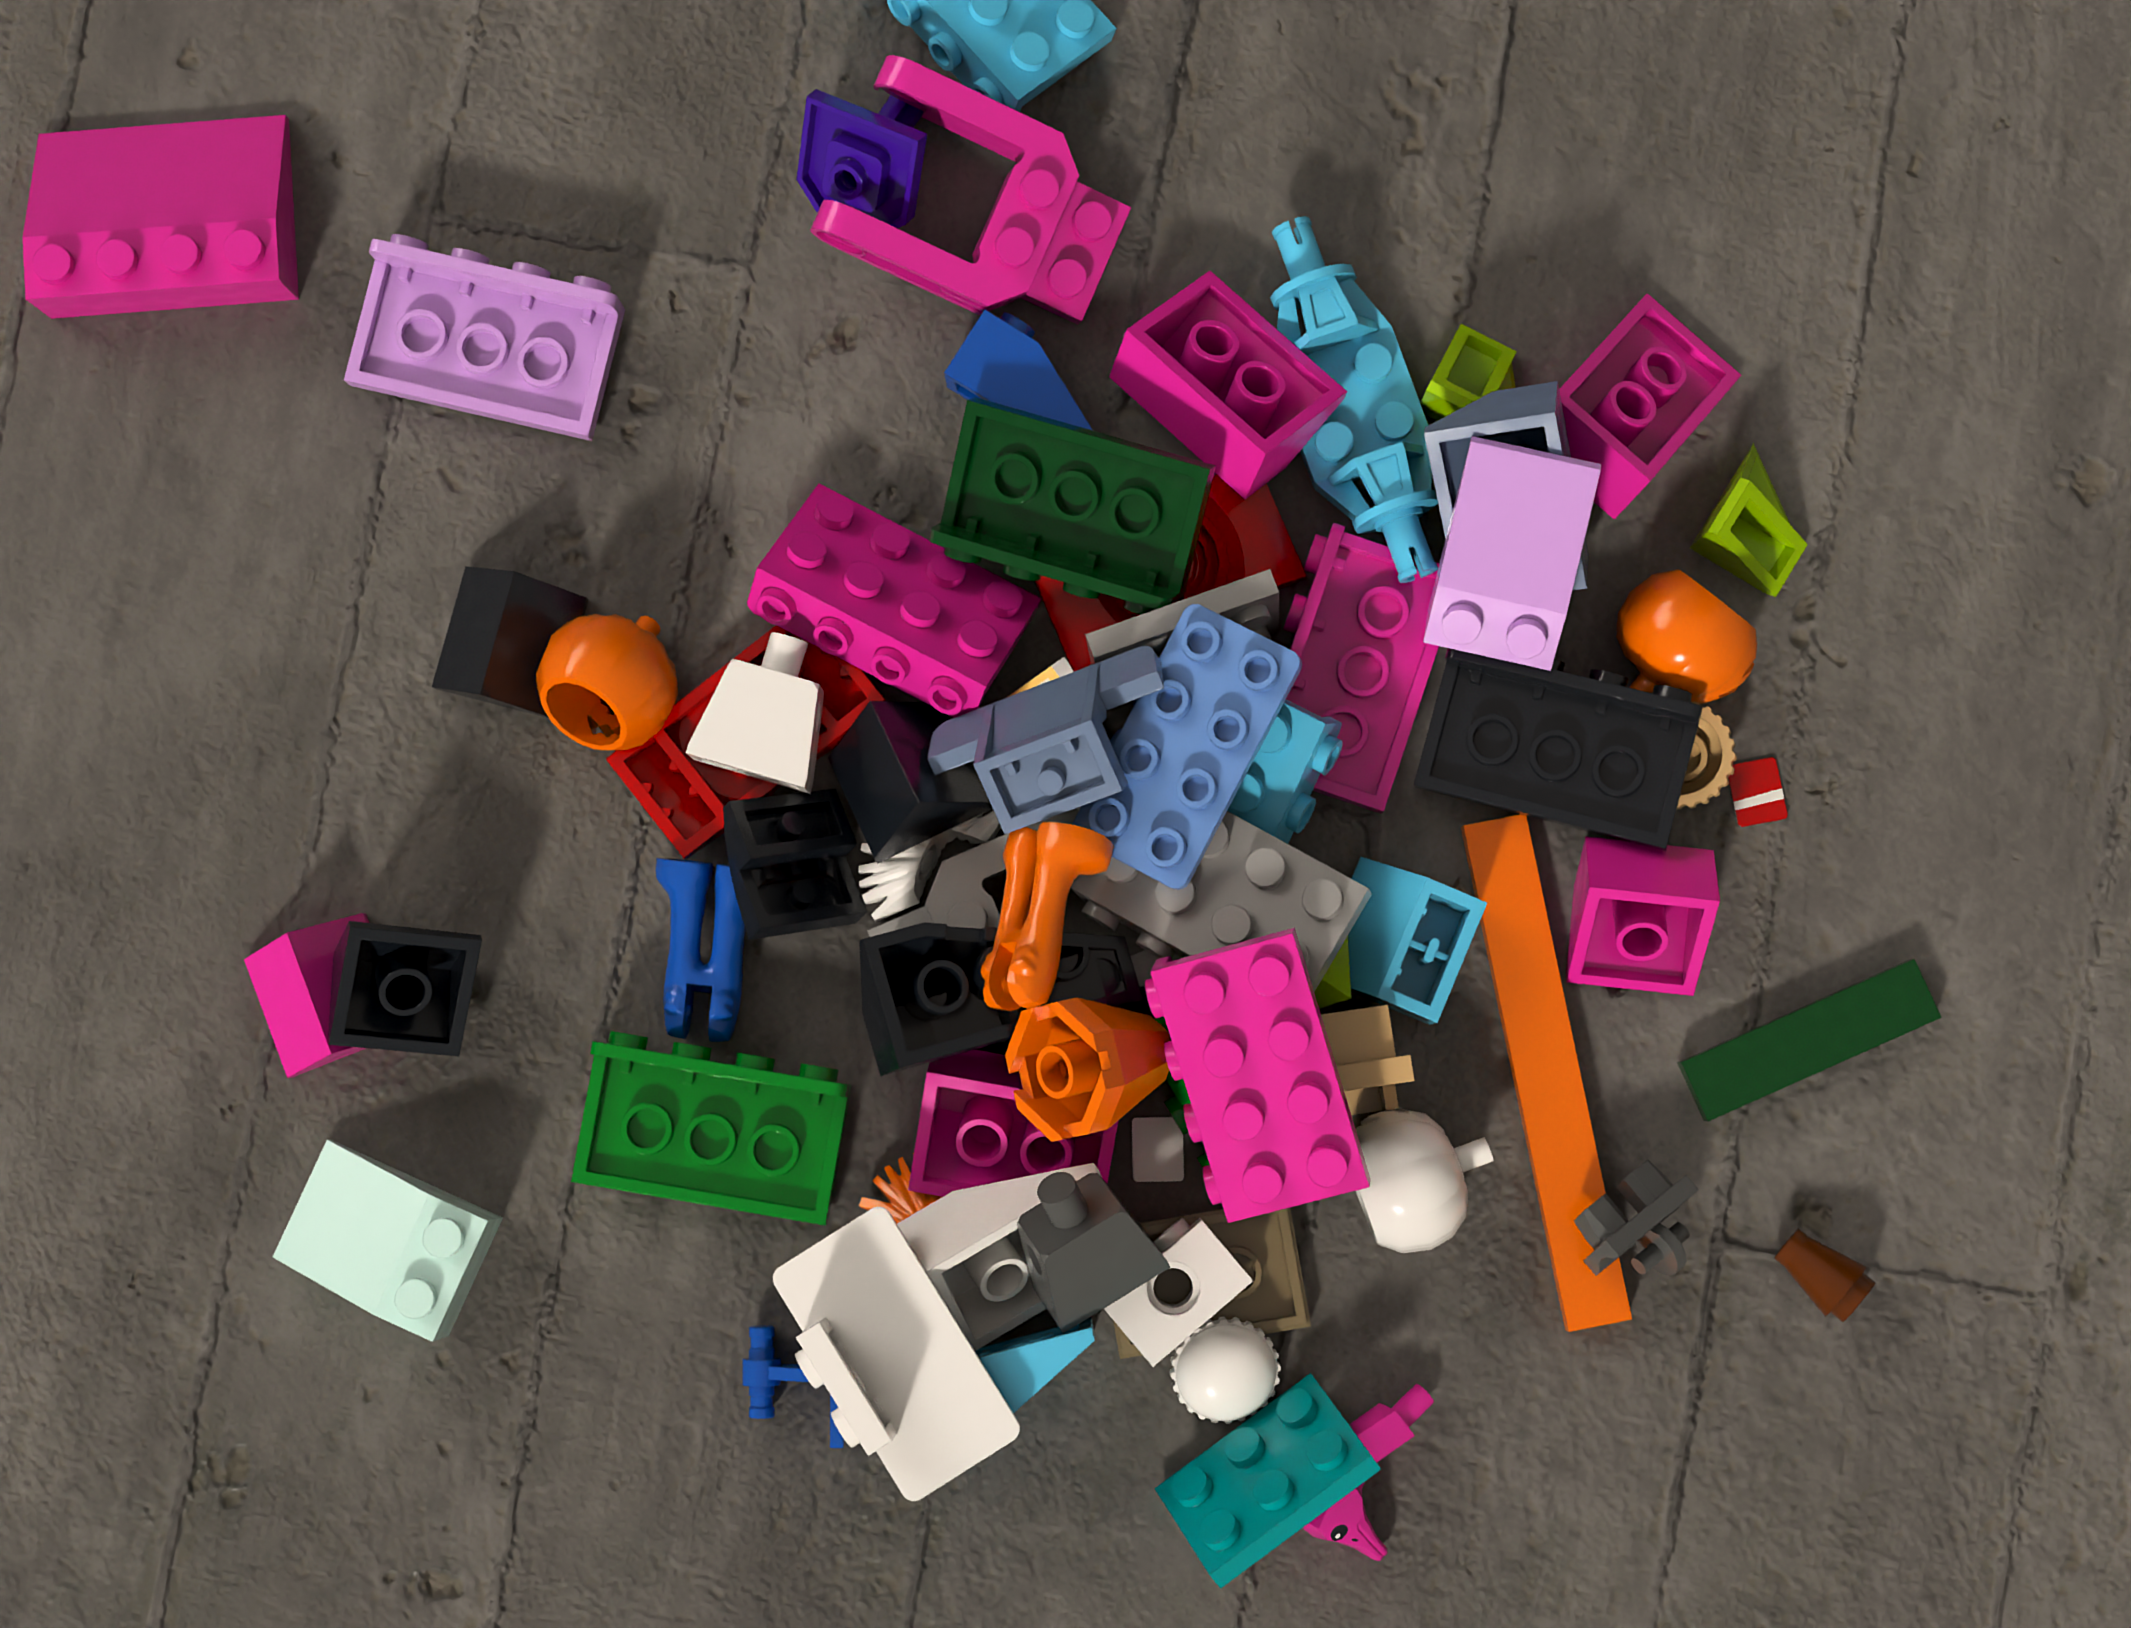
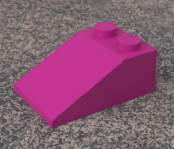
[1559,293,1742,520]

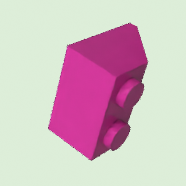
[1566,836,1720,996]

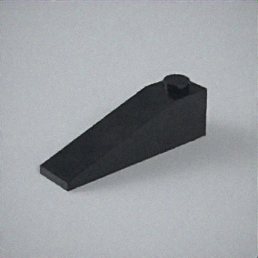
[859,922,1143,1077]

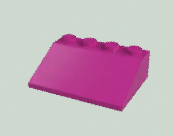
[22,115,299,319]

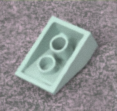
[273,1139,503,1342]

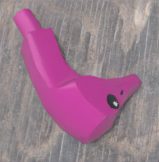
[1302,1384,1434,1561]

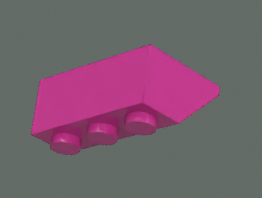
[1109,270,1347,500]
[908,1050,1119,1197]

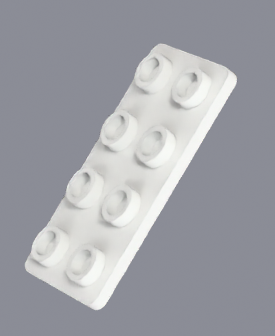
[773,1207,1020,1501]

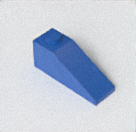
[944,310,1093,430]

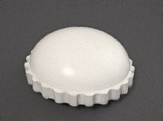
[1169,1317,1281,1424]

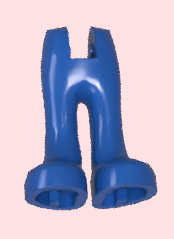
[655,858,746,1042]

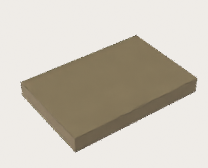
[1113,1208,1311,1359]

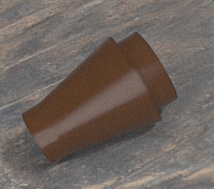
[1774,1228,1876,1322]

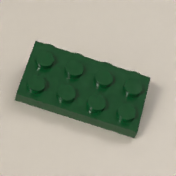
[929,397,1216,615]

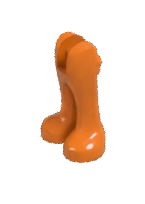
[981,822,1114,1011]

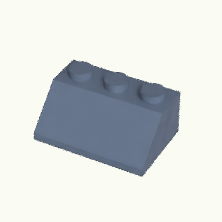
[1424,381,1589,591]

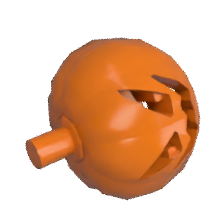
[1616,569,1758,704]
[536,614,678,750]

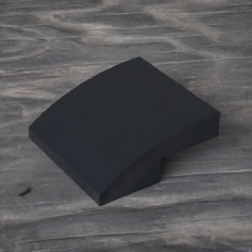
[723,788,867,940]

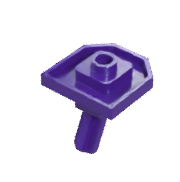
[796,89,927,229]

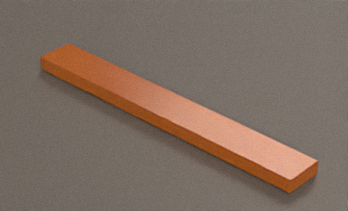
[1461,814,1632,1332]

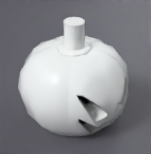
[1356,1108,1494,1253]

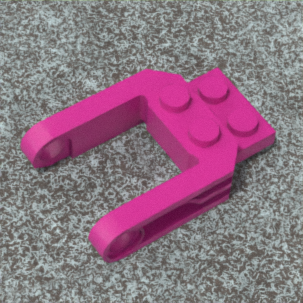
[810,55,1131,325]

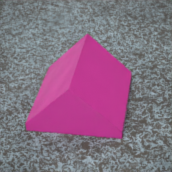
[244,913,369,1078]

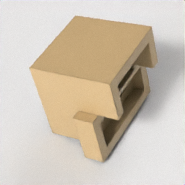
[1321,1005,1415,1115]

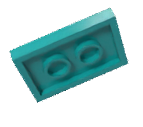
[1154,1373,1381,1589]

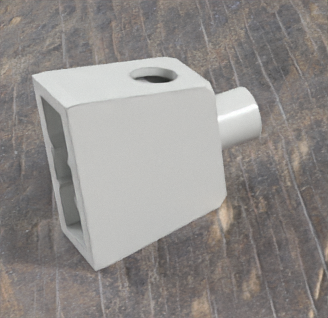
[686,632,824,794]

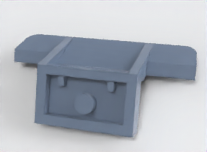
[927,646,1164,834]

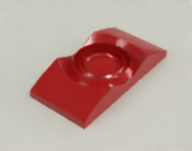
[1035,475,1306,671]
[606,625,886,860]

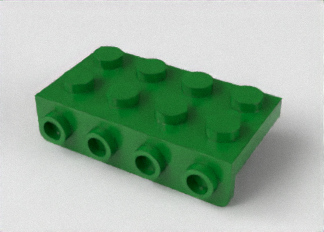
[571,1031,852,1225]

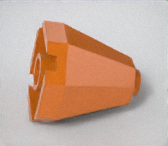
[1005,997,1170,1142]

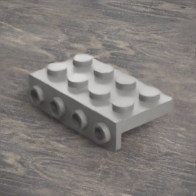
[1071,811,1372,992]

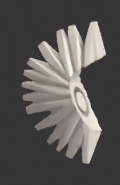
[858,811,1001,922]

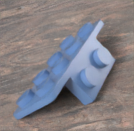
[1072,604,1302,890]

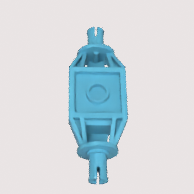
[1270,216,1438,583]

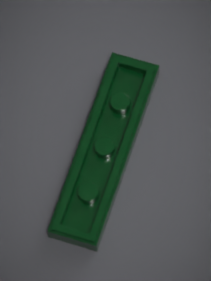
[1677,959,1942,1122]

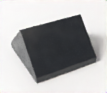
[432,566,589,718]
[828,701,992,864]
[328,921,482,1057]

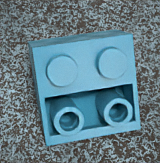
[1348,857,1487,1025]

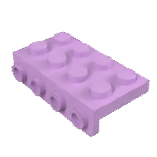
[344,234,625,441]

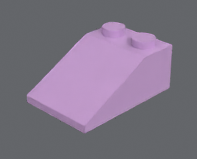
[1423,436,1601,671]

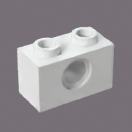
[1104,1217,1253,1367]

